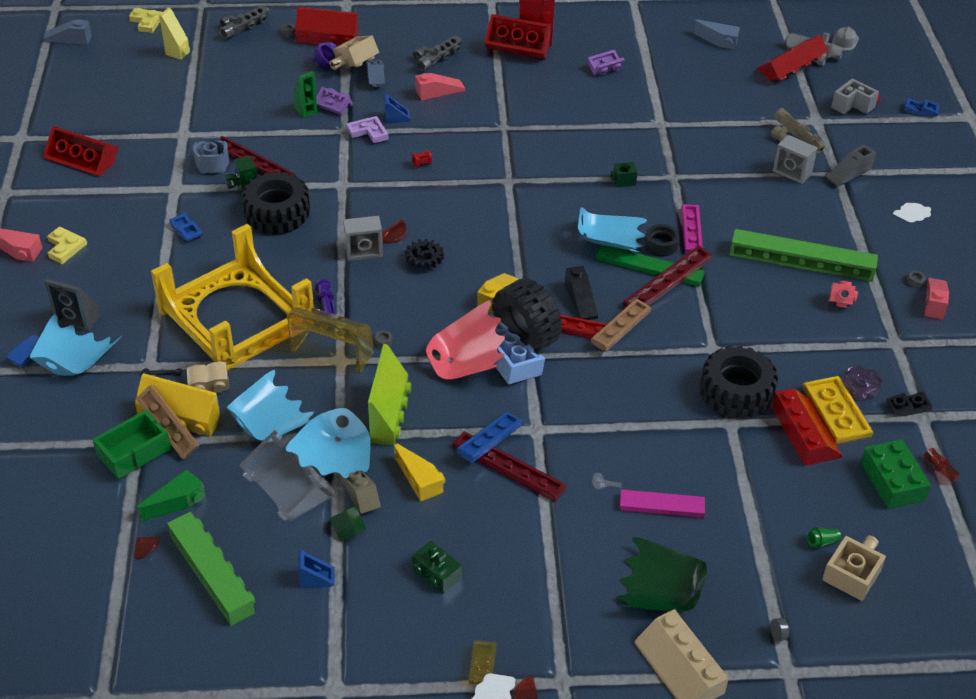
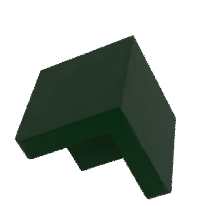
[329,506,366,541]

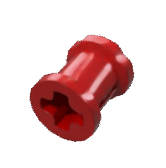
[411,149,432,168]

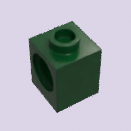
[611,162,638,187]

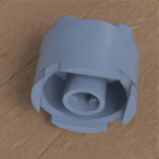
[193,136,229,174]

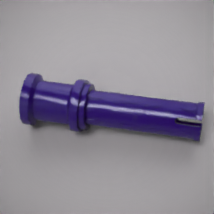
[314,279,338,328]

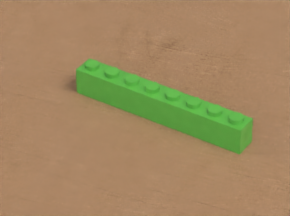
[730,229,878,282]

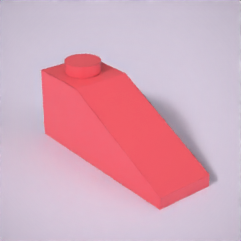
[415,73,465,100]
[0,228,42,262]
[924,278,949,320]

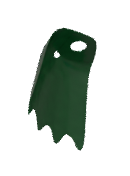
[617,537,707,612]

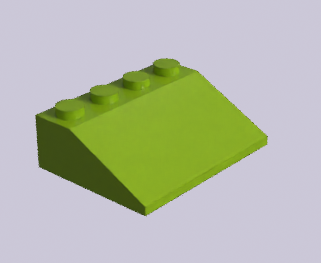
[368,344,411,446]

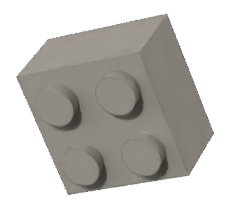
[773,135,818,184]
[343,216,383,261]

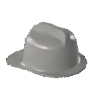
[832,26,859,51]

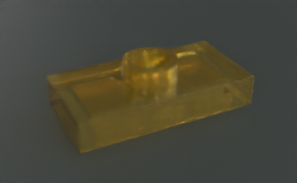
[469,640,497,685]

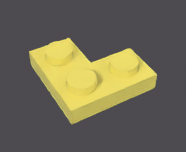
[129,8,162,33]
[47,226,87,264]

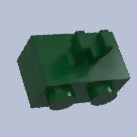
[225,156,257,195]
[412,541,462,594]

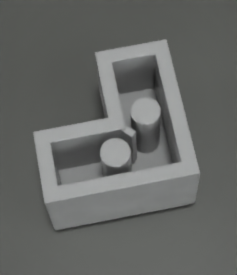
[831,79,879,114]

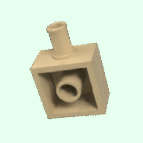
[329,35,379,70]
[822,535,886,601]

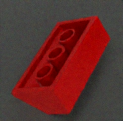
[519,0,555,47]
[295,7,359,47]
[484,14,551,60]
[757,35,828,81]
[43,126,119,176]
[772,388,843,466]

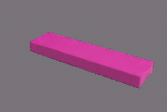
[681,204,703,255]
[620,490,705,518]

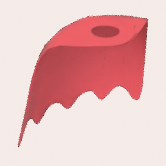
[426,301,505,379]

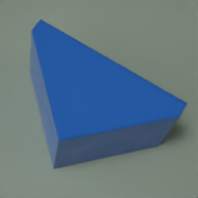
[383,93,411,123]
[298,550,335,588]

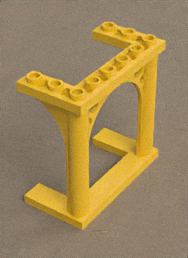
[151,224,315,371]

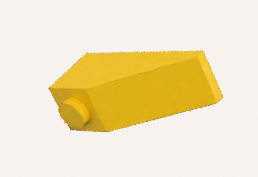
[477,273,518,314]
[394,444,445,501]

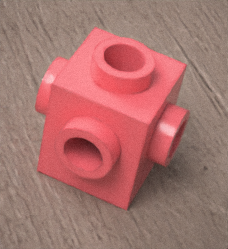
[828,281,858,308]

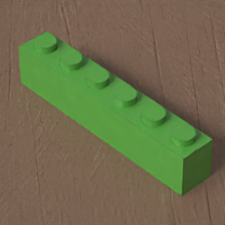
[167,512,256,626]

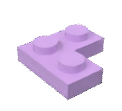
[346,116,389,143]

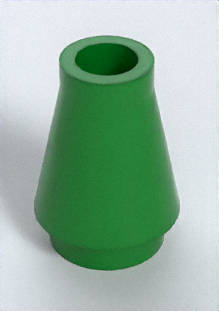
[807,527,841,549]

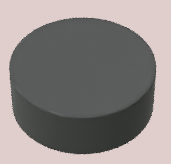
[280,24,295,37]
[906,271,926,288]
[374,330,393,348]
[770,618,789,642]

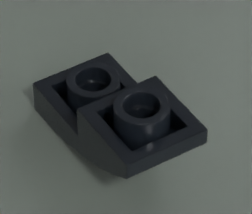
[886,391,932,416]

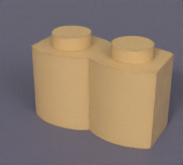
[187,362,230,393]

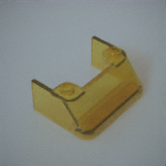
[287,307,373,373]

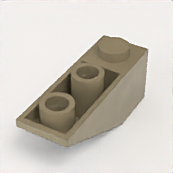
[338,471,381,514]

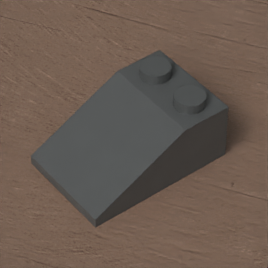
[44,279,100,332]

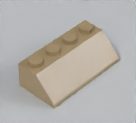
[634,609,729,699]

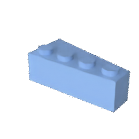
[489,314,545,384]

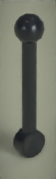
[142,368,183,376]

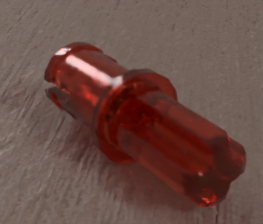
[924,448,960,482]

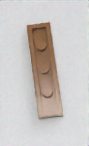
[591,298,651,352]
[136,385,200,460]

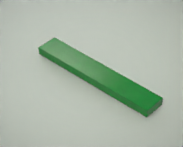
[596,245,705,287]

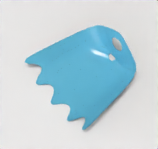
[578,207,647,252]
[30,314,122,376]
[227,370,314,441]
[286,408,370,478]

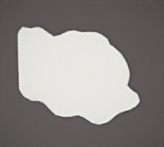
[893,203,931,222]
[472,673,516,699]

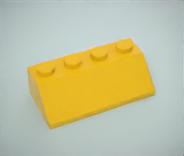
[135,373,221,437]

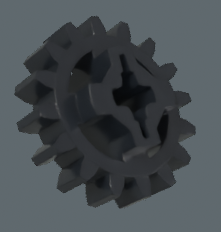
[405,239,444,271]

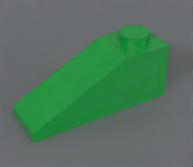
[293,71,318,118]
[137,470,206,521]

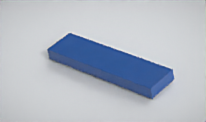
[456,412,523,463]

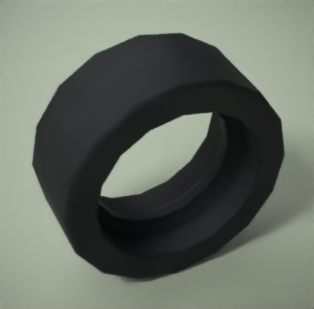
[645,224,679,256]

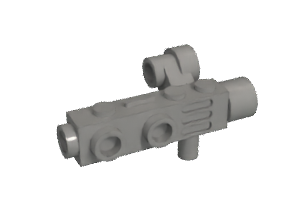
[785,33,844,66]

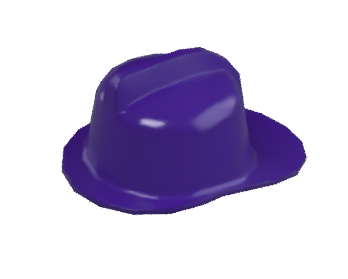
[312,42,337,68]

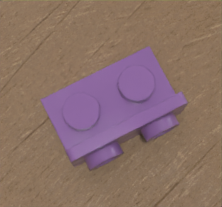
[316,87,353,115]

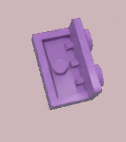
[586,49,625,76]

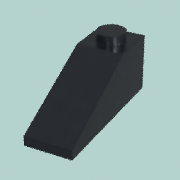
[565,266,598,320]

